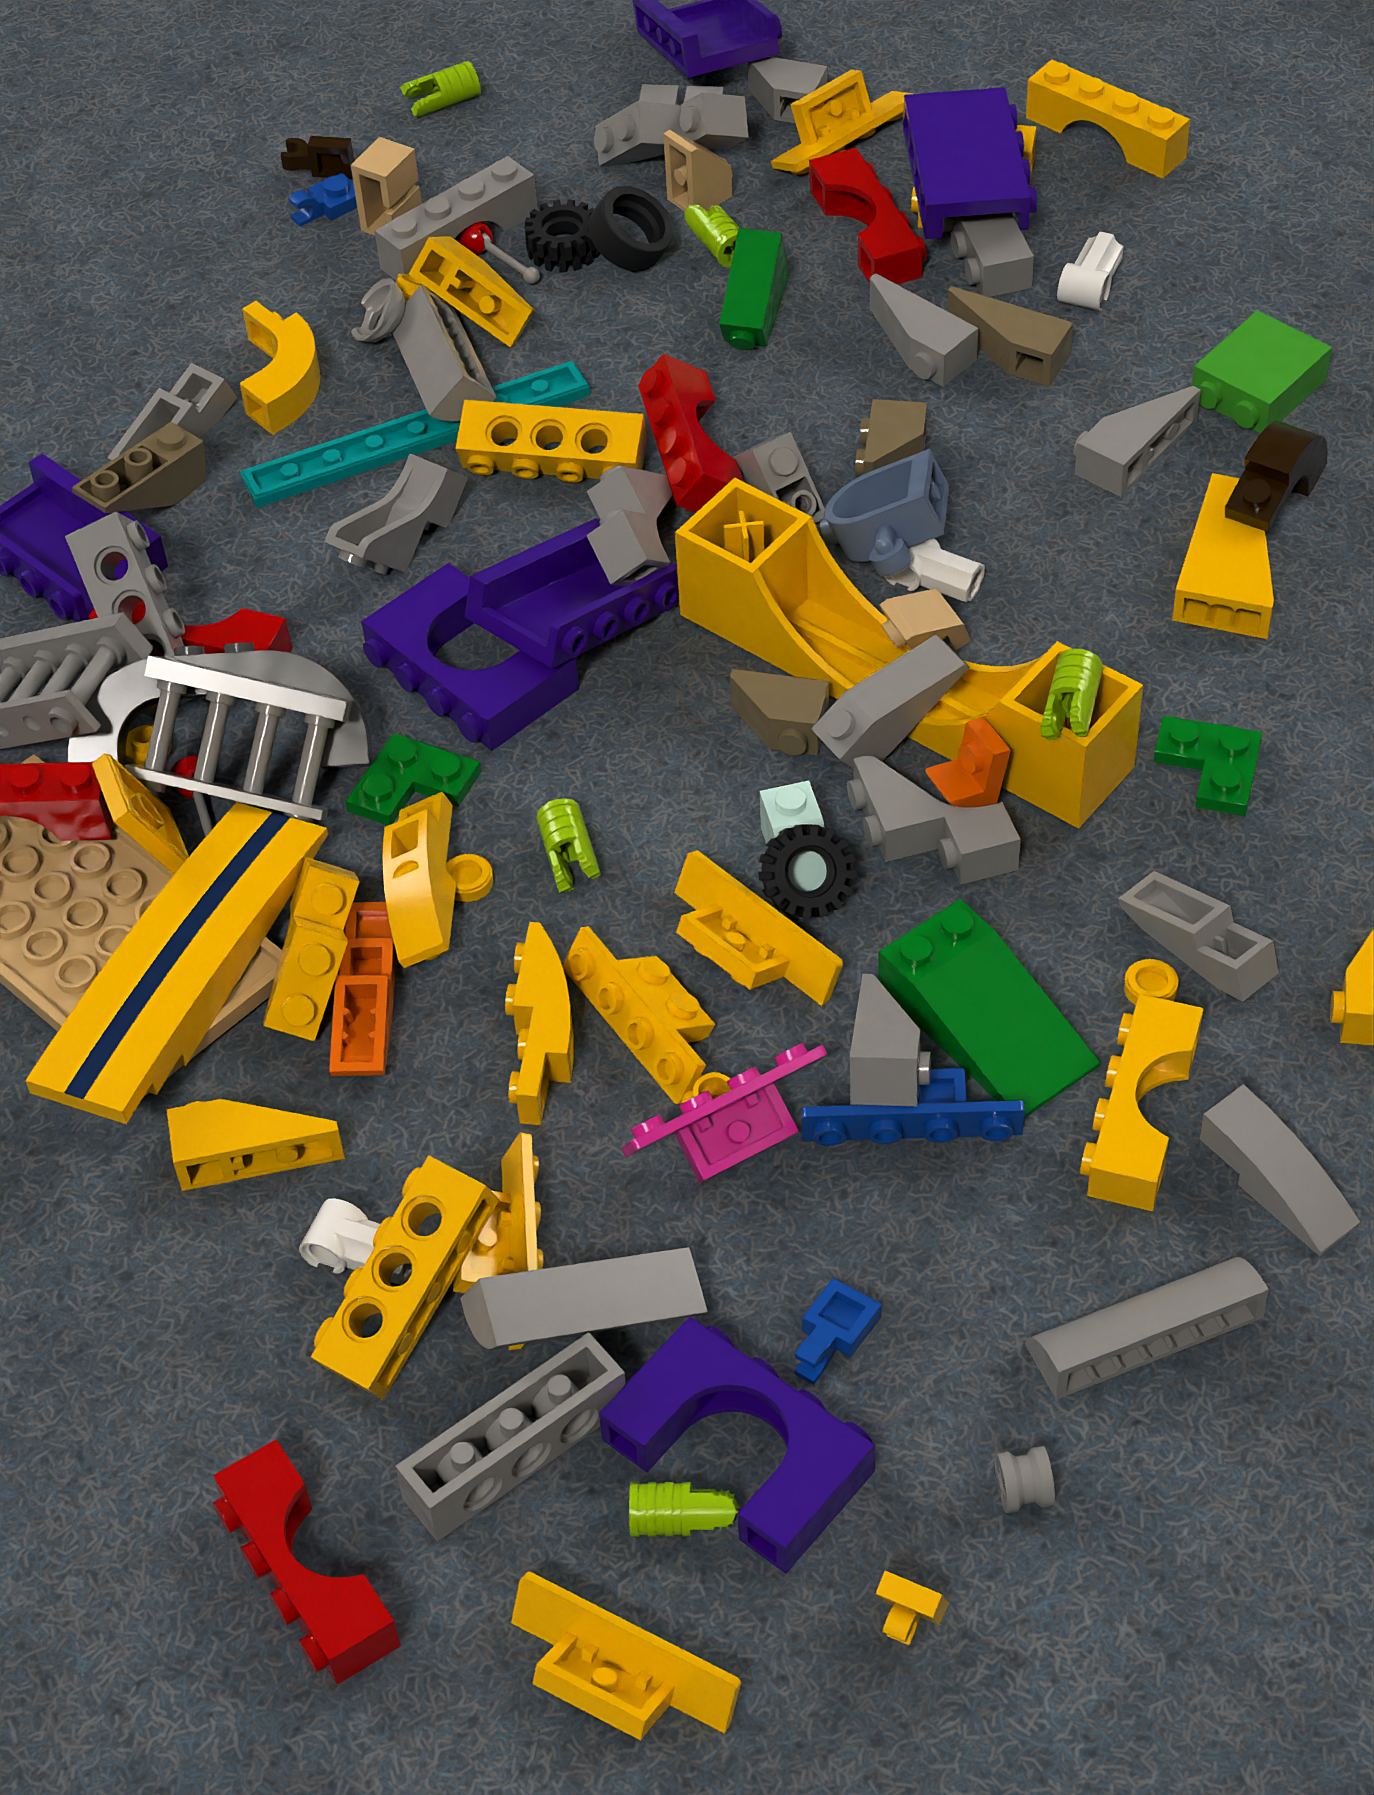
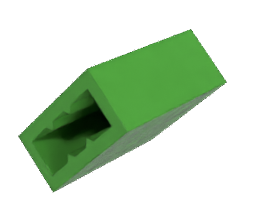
[1192,310,1332,433]

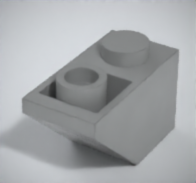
[747,57,827,123]
[732,432,825,523]

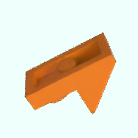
[925,717,1011,807]

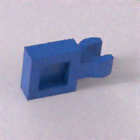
[288,173,357,227]
[794,1278,882,1385]

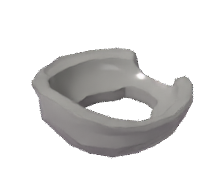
[351,278,406,342]

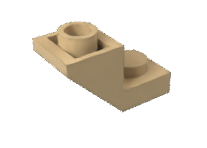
[879,588,971,650]

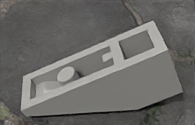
[870,273,978,387]
[1073,386,1201,497]
[811,634,970,768]
[849,974,931,1107]

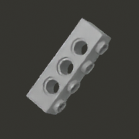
[65,512,192,717]
[395,1332,626,1542]

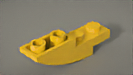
[383,792,456,968]
[505,922,574,1125]

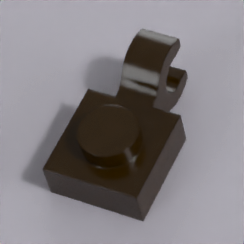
[280,136,354,180]

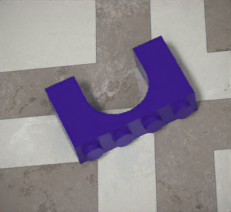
[361,563,579,751]
[599,1317,875,1574]

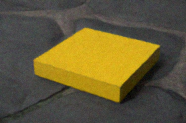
[92,753,189,875]

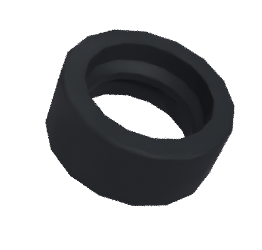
[588,186,674,271]

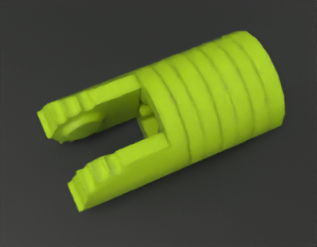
[400,61,481,118]
[684,205,739,268]
[1041,649,1103,740]
[536,798,601,893]
[629,1482,740,1537]

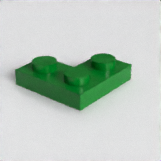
[1154,715,1262,816]
[345,733,482,826]

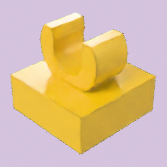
[875,1571,949,1645]

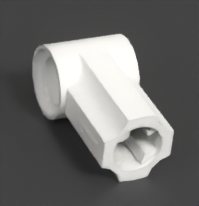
[1057,232,1124,311]
[885,538,985,602]
[299,1198,412,1285]

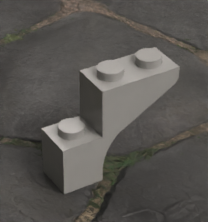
[594,92,749,166]
[324,453,468,575]
[586,465,673,587]
[847,756,1020,885]

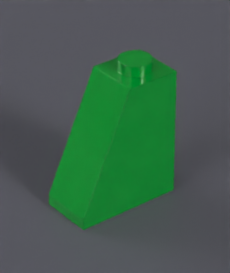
[719,228,790,350]

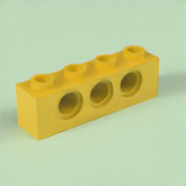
[455,400,648,483]
[311,1155,499,1400]

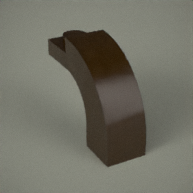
[1225,421,1328,532]

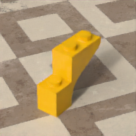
[263,857,360,1041]

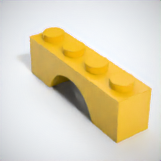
[1026,60,1190,179]
[1080,994,1203,1211]

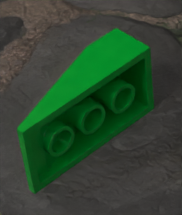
[878,899,1101,1118]

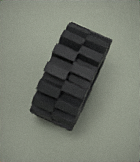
[524,199,601,272]
[758,824,857,919]

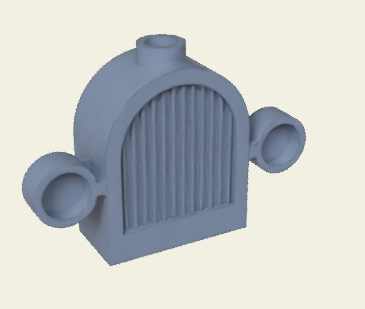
[820,449,949,577]

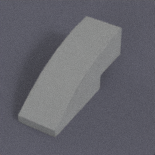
[107,363,237,461]
[1118,871,1279,1002]
[1200,1084,1360,1257]

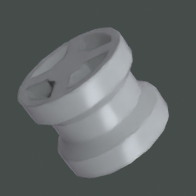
[995,1446,1055,1513]

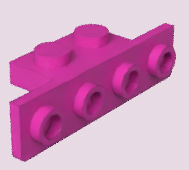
[621,1043,828,1183]

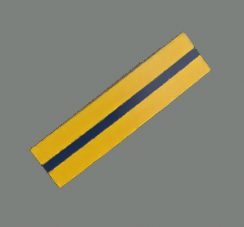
[25,802,328,1125]

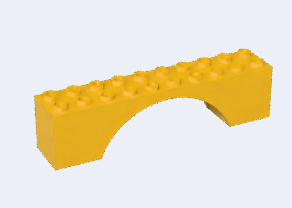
[675,478,1143,829]

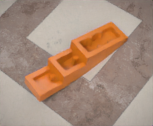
[329,902,397,1076]

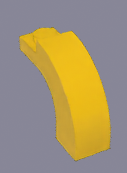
[239,301,321,435]

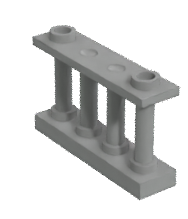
[0,612,153,749]
[124,656,353,824]

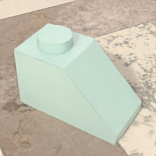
[760,780,827,892]

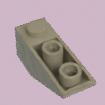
[948,286,1073,387]
[72,421,207,513]

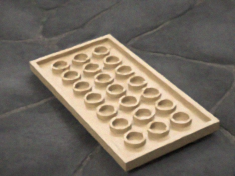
[0,754,282,1096]

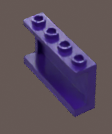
[632,0,782,78]
[903,87,1037,239]
[0,453,168,622]
[465,518,679,669]

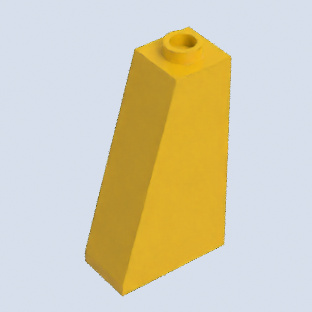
[1172,473,1274,639]

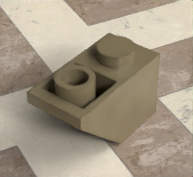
[855,399,927,476]

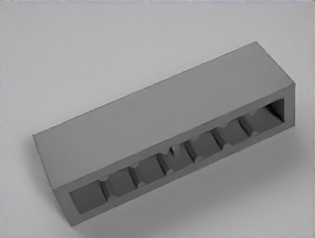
[392,285,496,421]
[460,1247,708,1349]
[1025,1257,1269,1400]

